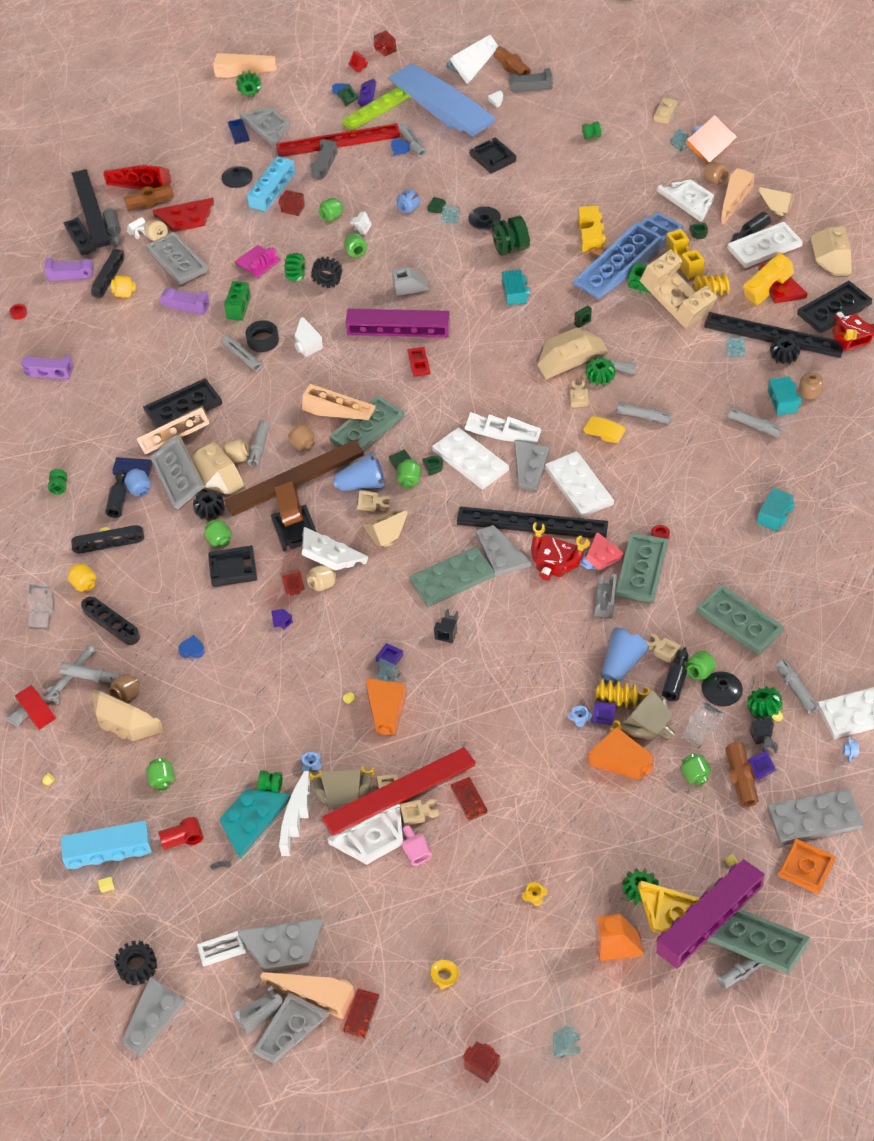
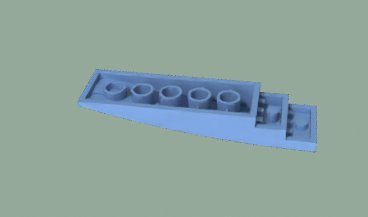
[389,63,495,137]
[572,212,683,299]

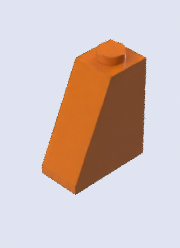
[366,678,407,736]
[588,727,654,780]
[596,914,644,961]

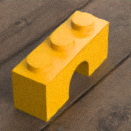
[578,206,605,252]
[665,229,705,280]
[743,253,794,306]

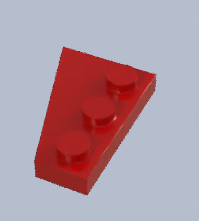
[759,263,808,304]

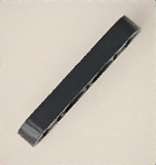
[91,249,125,298]
[71,525,144,554]
[81,597,140,645]

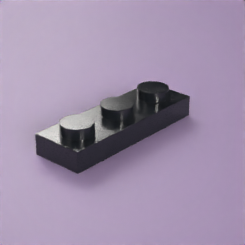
[63,217,96,256]

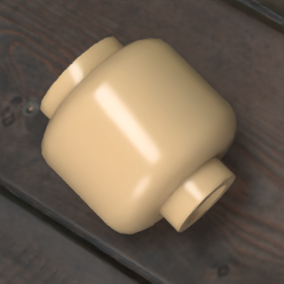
[144,220,168,241]
[222,439,250,464]
[306,564,336,592]

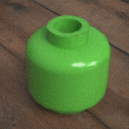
[318,198,343,222]
[344,233,367,258]
[396,459,421,488]
[204,519,232,548]
[686,651,716,681]
[680,753,711,786]
[146,758,175,791]

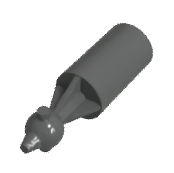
[102,209,121,246]

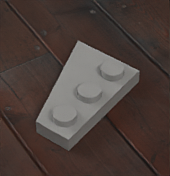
[515,440,550,492]
[476,525,531,577]
[122,977,185,1057]
[254,993,329,1064]

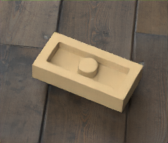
[654,98,678,124]

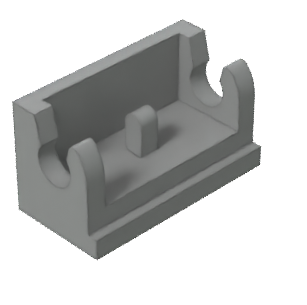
[593,574,617,618]
[233,986,283,1035]

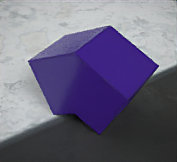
[271,609,293,629]

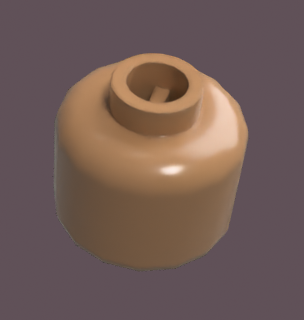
[704,162,729,185]
[799,373,824,399]
[288,425,315,452]
[109,674,140,703]

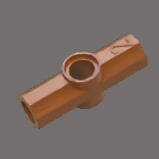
[494,46,531,76]
[124,184,174,211]
[725,742,759,807]

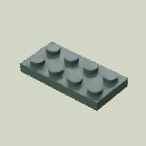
[329,396,404,451]
[615,533,668,603]
[409,546,495,607]
[696,584,784,655]
[708,909,810,975]

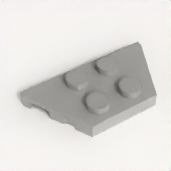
[239,107,290,147]
[238,919,323,972]

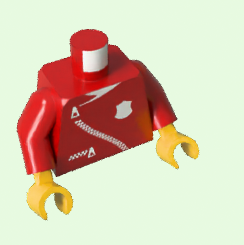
[832,312,874,351]
[531,522,590,581]

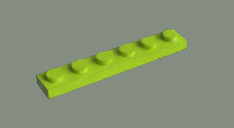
[342,87,410,131]

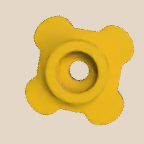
[522,882,547,906]

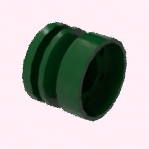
[491,215,530,256]

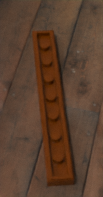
[224,439,364,516]

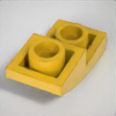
[583,416,626,443]

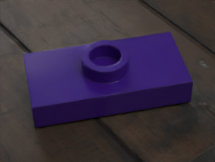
[358,78,377,107]

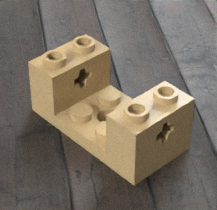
[640,249,718,329]

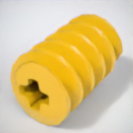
[692,274,730,296]
[595,679,638,709]

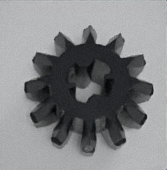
[770,336,801,365]
[193,489,225,521]

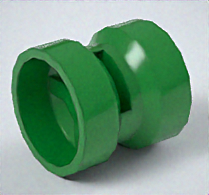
[582,121,602,140]
[48,469,67,495]
[257,770,283,793]

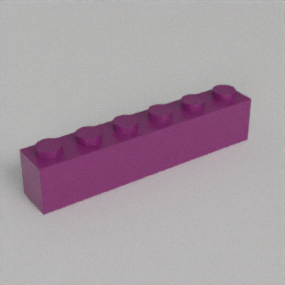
[345,309,450,338]
[656,859,765,969]

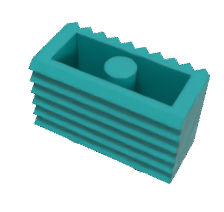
[502,269,530,305]
[767,376,801,416]
[757,488,795,531]

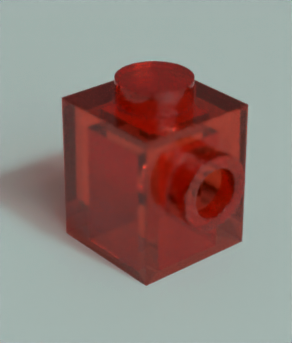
[373,31,397,57]
[279,190,305,216]
[280,569,305,596]
[463,1041,501,1083]

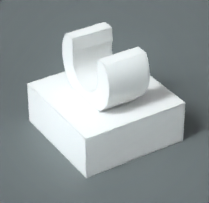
[350,212,372,235]
[127,217,146,239]

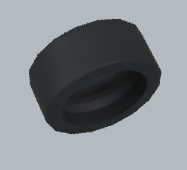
[245,320,279,352]

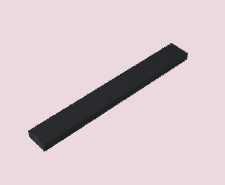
[71,169,111,249]
[704,312,843,358]
[457,506,608,538]

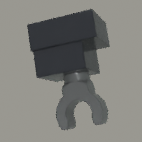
[434,609,459,643]
[750,718,778,753]

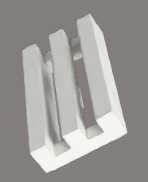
[197,931,246,967]

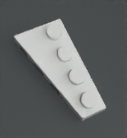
[450,35,498,84]

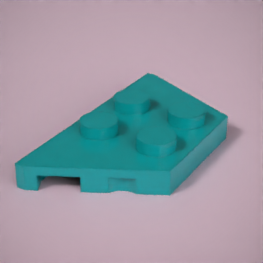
[219,789,291,859]

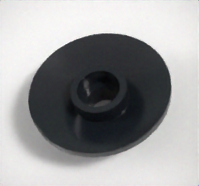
[221,166,253,188]
[468,206,501,230]
[702,671,743,706]

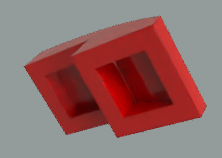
[407,347,430,377]
[14,685,56,730]

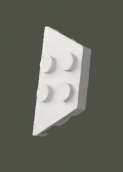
[657,179,714,222]
[302,527,369,570]
[327,803,403,865]

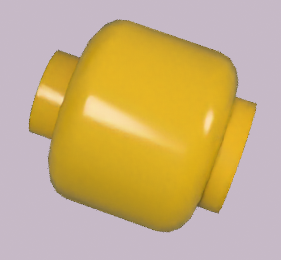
[111,275,136,298]
[68,564,97,592]

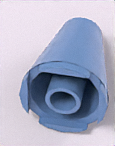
[333,452,386,491]
[601,628,648,685]

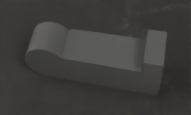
[508,68,553,93]
[311,139,338,180]

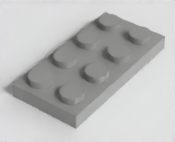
[146,231,208,285]
[150,434,205,509]
[767,788,864,846]

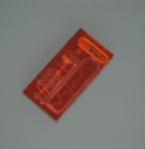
[451,777,488,821]
[343,988,380,1038]

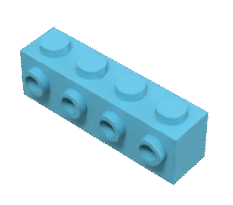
[247,156,295,212]
[61,820,152,869]

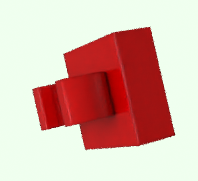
[348,51,369,72]

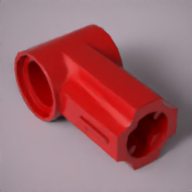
[158,817,203,850]

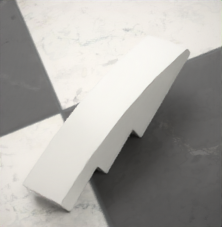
[464,412,541,444]
[279,771,311,856]

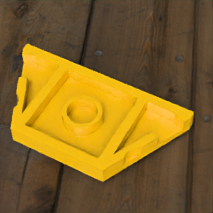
[638,881,700,934]

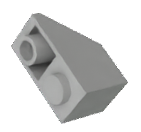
[392,267,429,296]

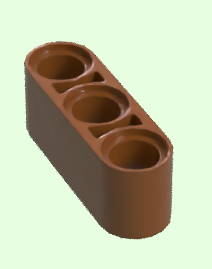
[275,481,303,527]

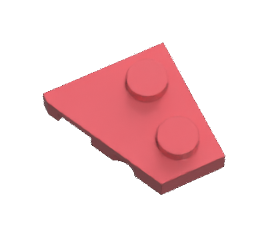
[586,533,624,571]

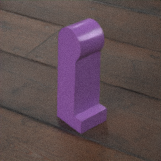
[44,258,94,281]
[160,288,210,315]
[21,356,74,379]

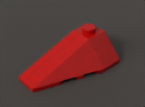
[103,165,171,190]

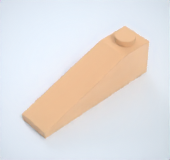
[213,53,277,77]
[721,168,755,224]
[302,384,376,420]
[137,406,210,455]
[261,972,355,1019]

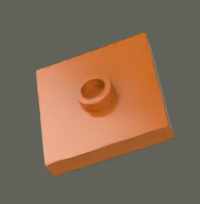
[778,839,837,895]

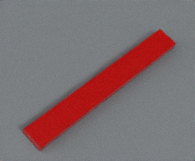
[276,123,400,157]
[322,747,476,837]

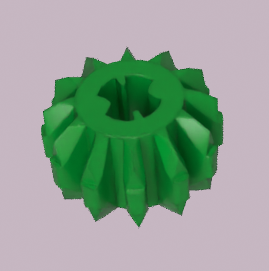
[236,70,262,97]
[284,253,306,282]
[586,357,615,386]
[747,686,783,719]
[622,867,659,906]

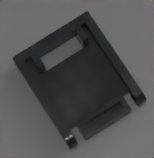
[469,137,516,174]
[271,504,317,552]
[208,545,258,587]

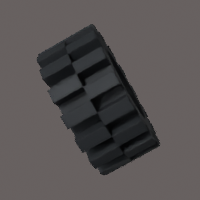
[311,257,343,288]
[114,941,157,985]

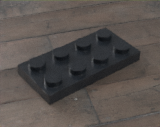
[797,280,873,334]
[143,378,222,428]

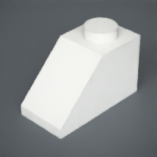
[295,317,323,357]

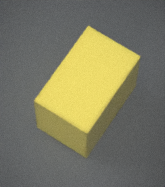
[98,877,115,893]

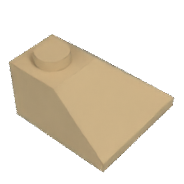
[759,187,794,217]
[362,509,408,548]

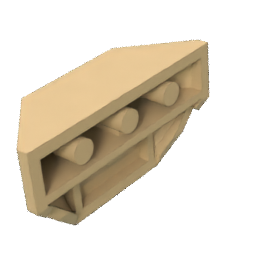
[810,227,851,277]
[538,327,608,380]
[190,441,246,497]
[91,689,163,741]

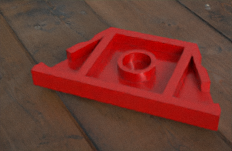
[153,198,214,232]

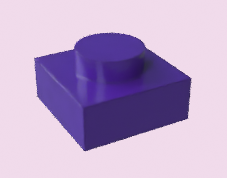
[376,643,403,669]
[592,701,616,726]
[748,750,777,780]

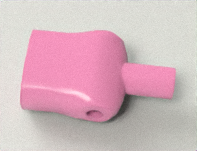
[402,825,432,866]

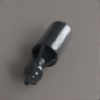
[731,212,771,242]
[105,470,126,518]
[662,647,689,701]

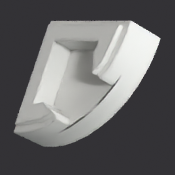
[488,90,503,108]

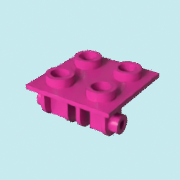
[234,245,281,277]

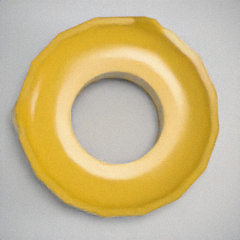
[430,960,459,989]

